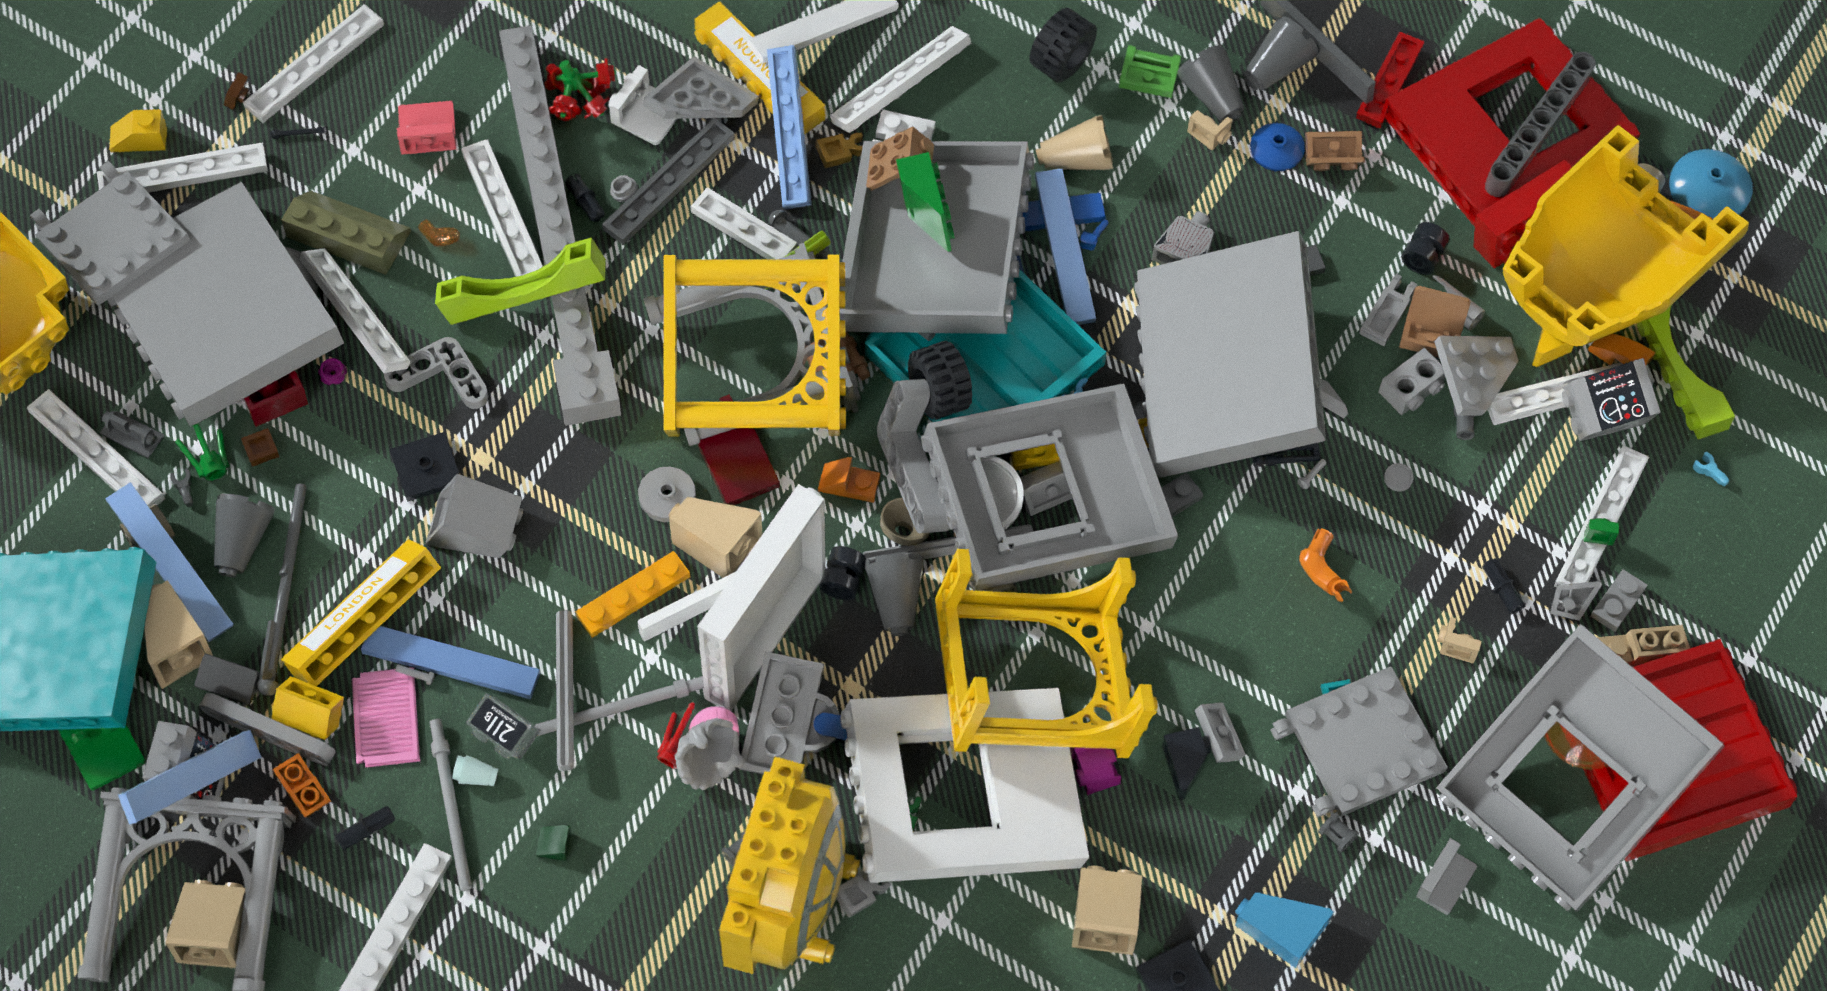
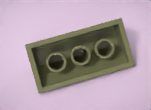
[281,191,411,275]

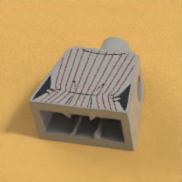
[1152,212,1214,265]

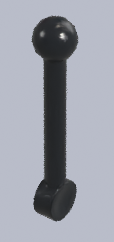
[270,127,328,139]

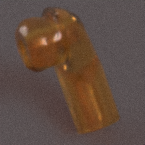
[418,219,460,246]

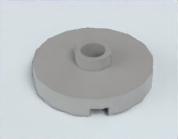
[638,466,696,522]

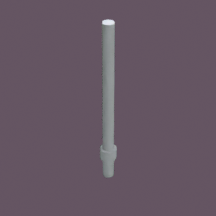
[535,676,704,736]
[430,719,472,891]

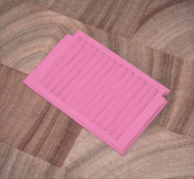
[352,667,420,768]

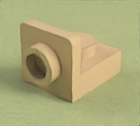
[1187,110,1233,150]
[1437,617,1481,664]

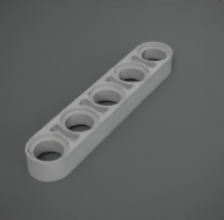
[199,693,336,766]

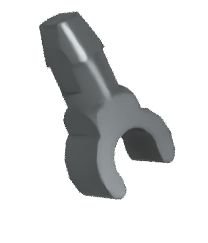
[170,468,193,507]

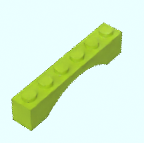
[435,237,606,325]
[1637,305,1735,439]

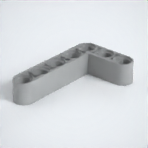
[877,379,950,534]

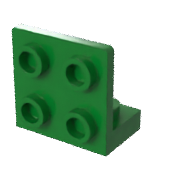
[58,726,146,791]

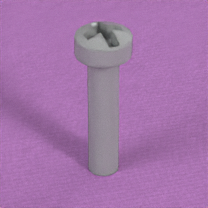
[1297,459,1327,489]
[395,664,434,685]

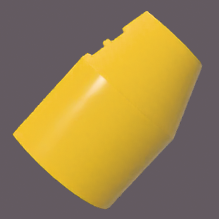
[1503,125,1749,346]

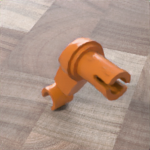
[1299,528,1352,602]

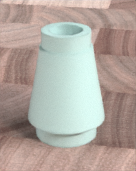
[452,755,498,786]

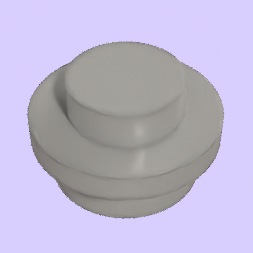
[610,175,638,202]

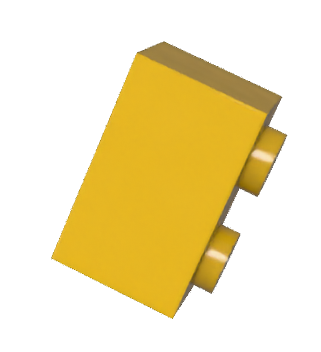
[271,676,344,740]

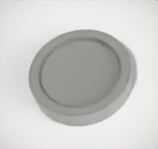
[1384,463,1414,492]

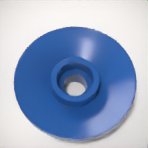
[1250,123,1305,171]

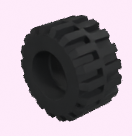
[1029,7,1097,83]
[908,341,972,420]

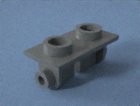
[100,411,164,458]

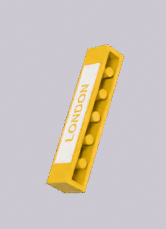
[694,1,825,135]
[281,539,441,686]

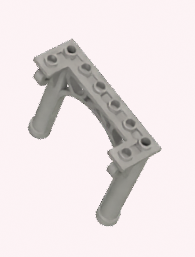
[643,243,861,446]
[77,788,296,991]

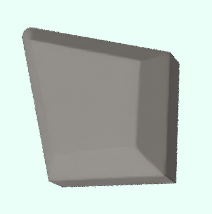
[1320,379,1349,418]
[1550,581,1602,620]

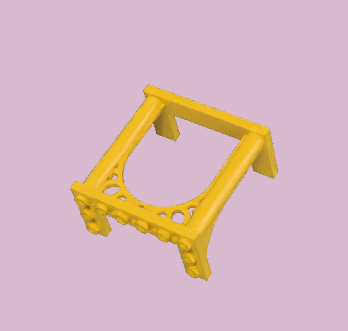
[664,255,846,436]
[935,549,1158,758]

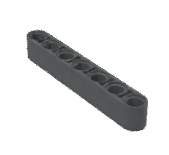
[1485,52,1596,197]

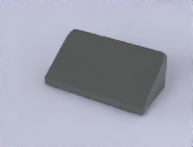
[194,653,260,706]

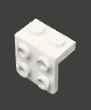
[608,65,677,145]

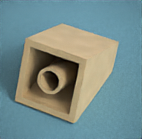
[669,497,763,578]
[144,580,213,689]
[1072,866,1142,955]
[165,880,245,968]

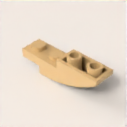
[1597,625,1690,667]

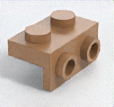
[1306,131,1365,171]

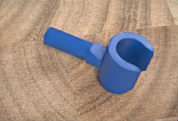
[1080,219,1109,250]

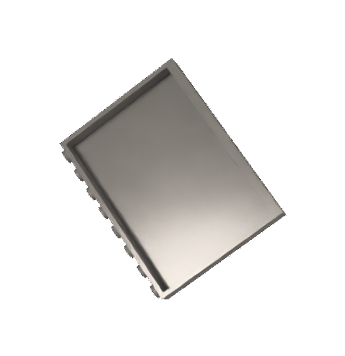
[840,141,1034,334]
[107,182,344,427]
[1134,231,1326,478]

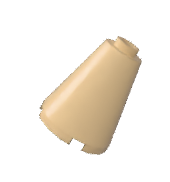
[1036,115,1113,170]

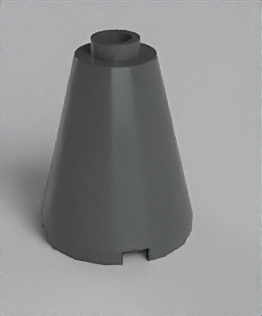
[1245,16,1319,90]
[1177,45,1244,123]
[214,493,275,578]
[865,553,924,636]

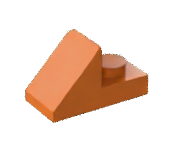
[818,457,880,503]

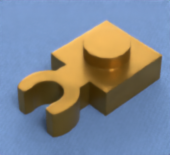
[816,133,863,168]

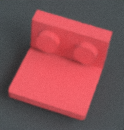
[397,101,457,155]

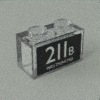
[466,693,541,760]

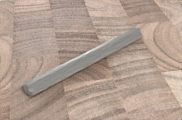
[863,524,1033,563]
[556,610,574,771]

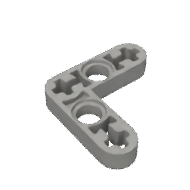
[384,337,488,409]

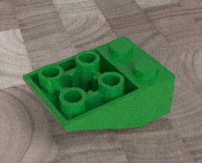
[896,152,955,252]

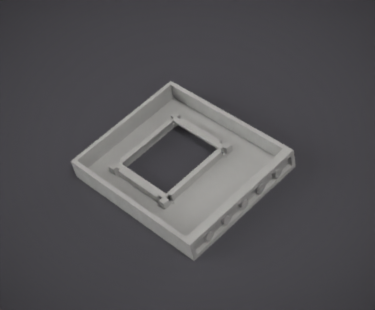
[921,384,1178,591]
[1436,624,1724,911]

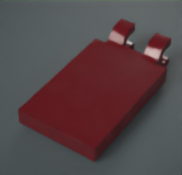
[697,394,780,506]

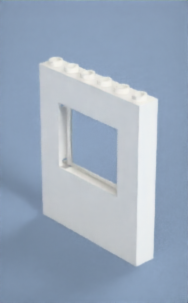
[841,688,1089,883]

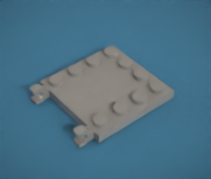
[30,161,191,306]
[1270,666,1448,817]

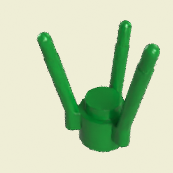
[175,423,230,481]

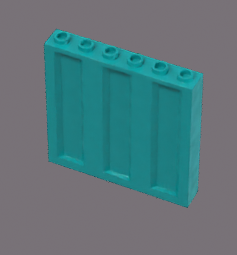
[865,269,1106,456]

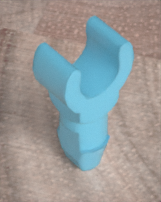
[1693,452,1729,487]

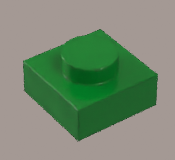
[1584,518,1619,546]

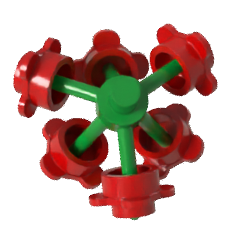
[544,58,617,121]

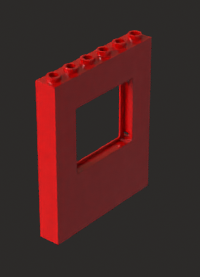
[1382,18,1641,227]

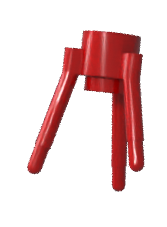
[657,702,695,769]

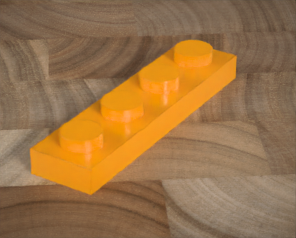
[575,551,691,638]

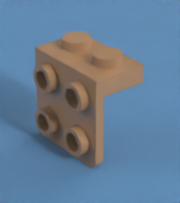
[866,126,934,191]
[1399,286,1471,357]

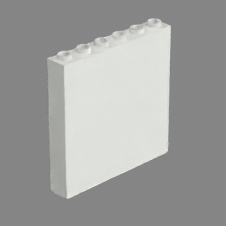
[697,484,825,711]

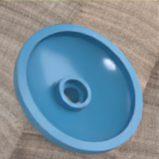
[1669,149,1753,219]

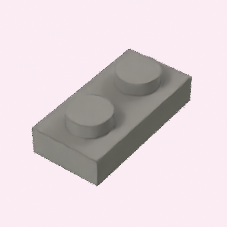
[1590,569,1648,632]
[1194,703,1246,763]

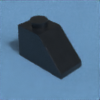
[1162,727,1210,801]

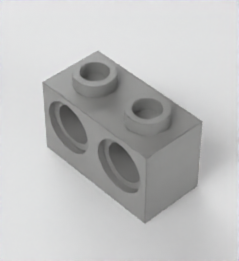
[1379,348,1445,415]

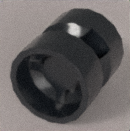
[1401,222,1450,275]
[819,546,867,601]

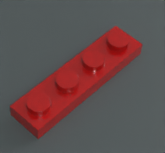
[1356,32,1424,129]

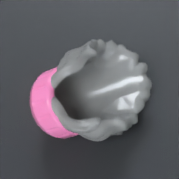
[675,706,745,790]

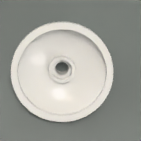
[938,456,1024,530]

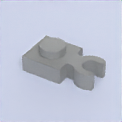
[836,874,891,918]

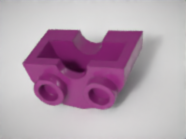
[1069,747,1121,795]

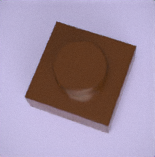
[223,72,249,110]
[241,428,279,467]

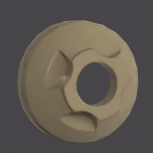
[880,498,930,546]

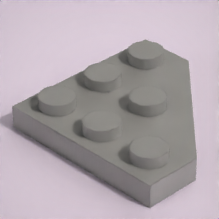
[643,56,759,119]
[1434,336,1519,416]

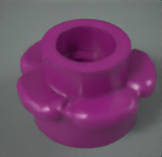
[319,358,347,385]

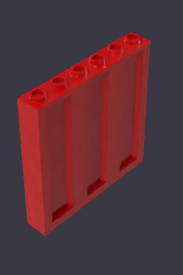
[1564,639,1798,862]

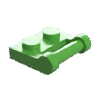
[1119,45,1181,98]

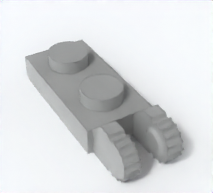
[1359,274,1418,346]

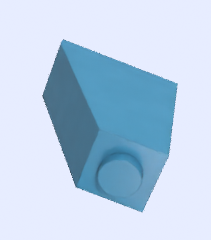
[1235,892,1334,968]

